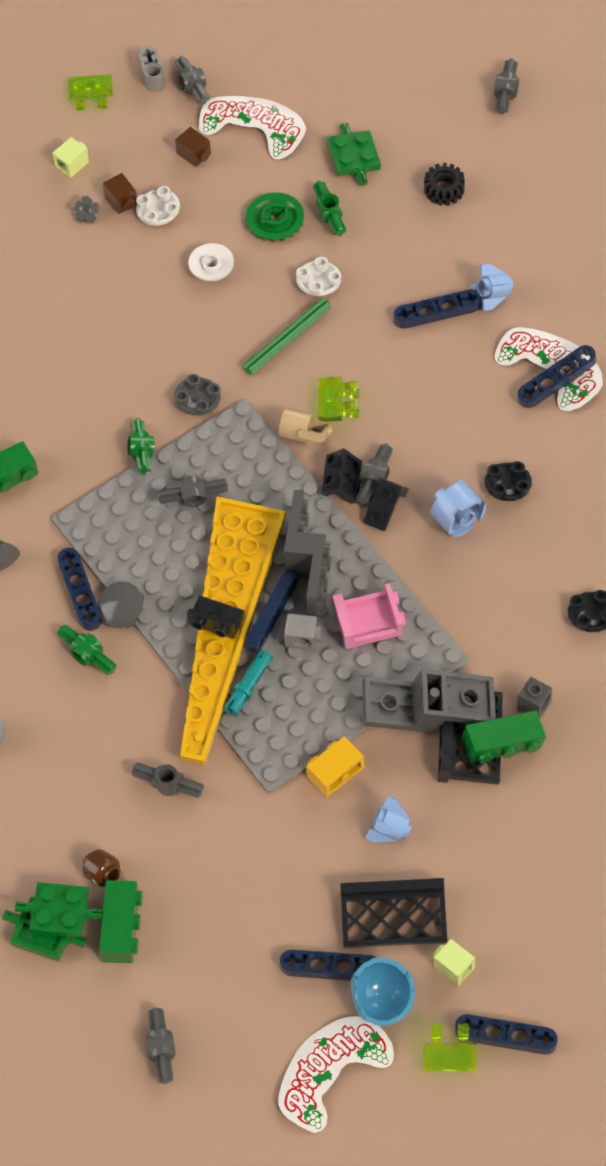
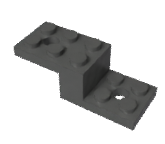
[284,489,332,622]
[362,669,496,734]

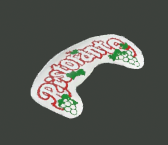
[199,96,306,159]
[494,327,603,411]
[278,1016,394,1133]

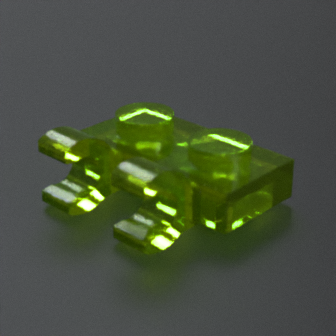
[68,74,113,111]
[318,377,359,422]
[423,1023,477,1072]

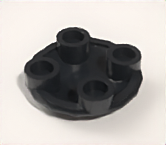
[485,461,532,501]
[568,590,606,632]

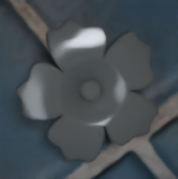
[72,196,100,223]

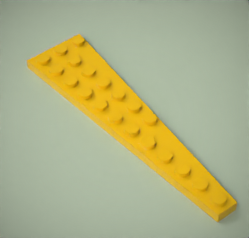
[180,496,286,766]

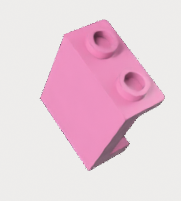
[332,583,406,649]

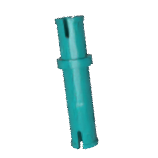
[224,649,273,717]

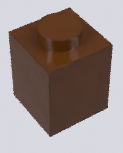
[175,127,211,167]
[103,173,137,214]

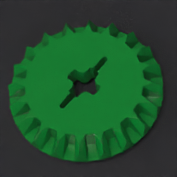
[246,192,304,242]

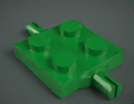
[327,122,381,186]
[15,882,103,938]
[2,897,87,962]

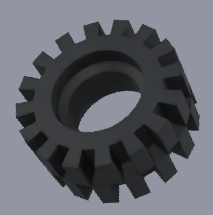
[424,163,465,206]

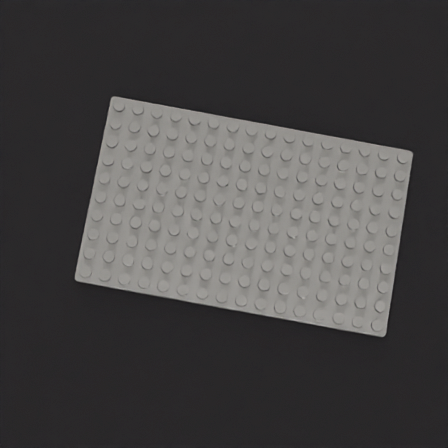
[52,400,468,793]

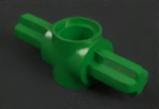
[313,180,346,236]
[127,418,154,475]
[57,625,116,675]

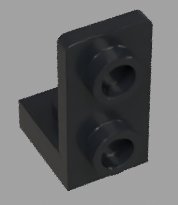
[363,478,409,531]

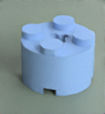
[430,479,487,537]

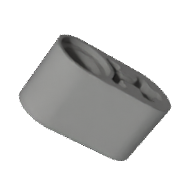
[139,46,165,92]

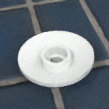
[188,243,234,281]

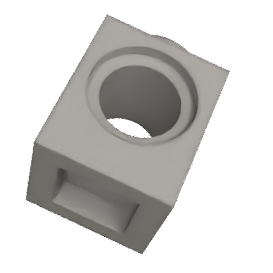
[284,614,322,650]

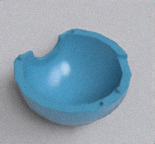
[350,957,415,1026]

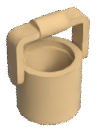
[278,408,332,444]

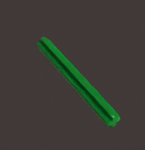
[243,298,331,375]

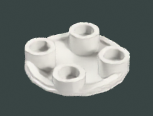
[136,186,180,226]
[296,257,341,296]

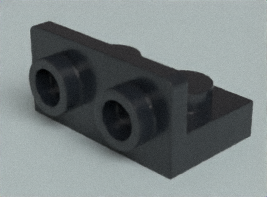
[322,448,362,504]
[187,595,245,639]

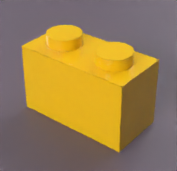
[306,736,365,797]

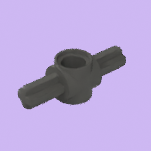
[175,56,210,105]
[494,58,519,114]
[356,443,393,505]
[158,475,228,507]
[132,763,204,798]
[146,1008,176,1084]

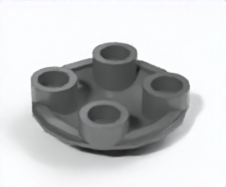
[174,374,221,415]
[98,582,144,628]

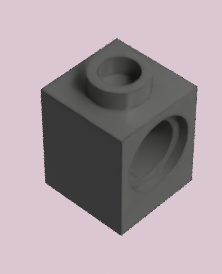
[517,676,552,719]

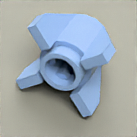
[470,264,513,311]
[365,795,412,843]

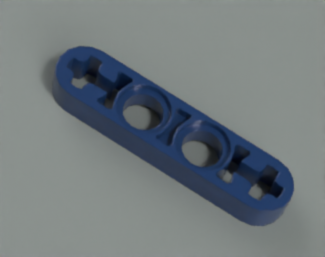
[394,289,481,329]
[518,345,596,408]
[58,548,101,631]
[246,570,299,653]
[280,950,376,981]
[455,1014,558,1054]

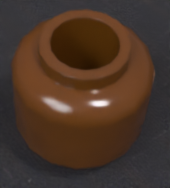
[82,849,121,887]

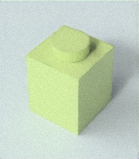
[52,137,89,178]
[433,939,475,986]

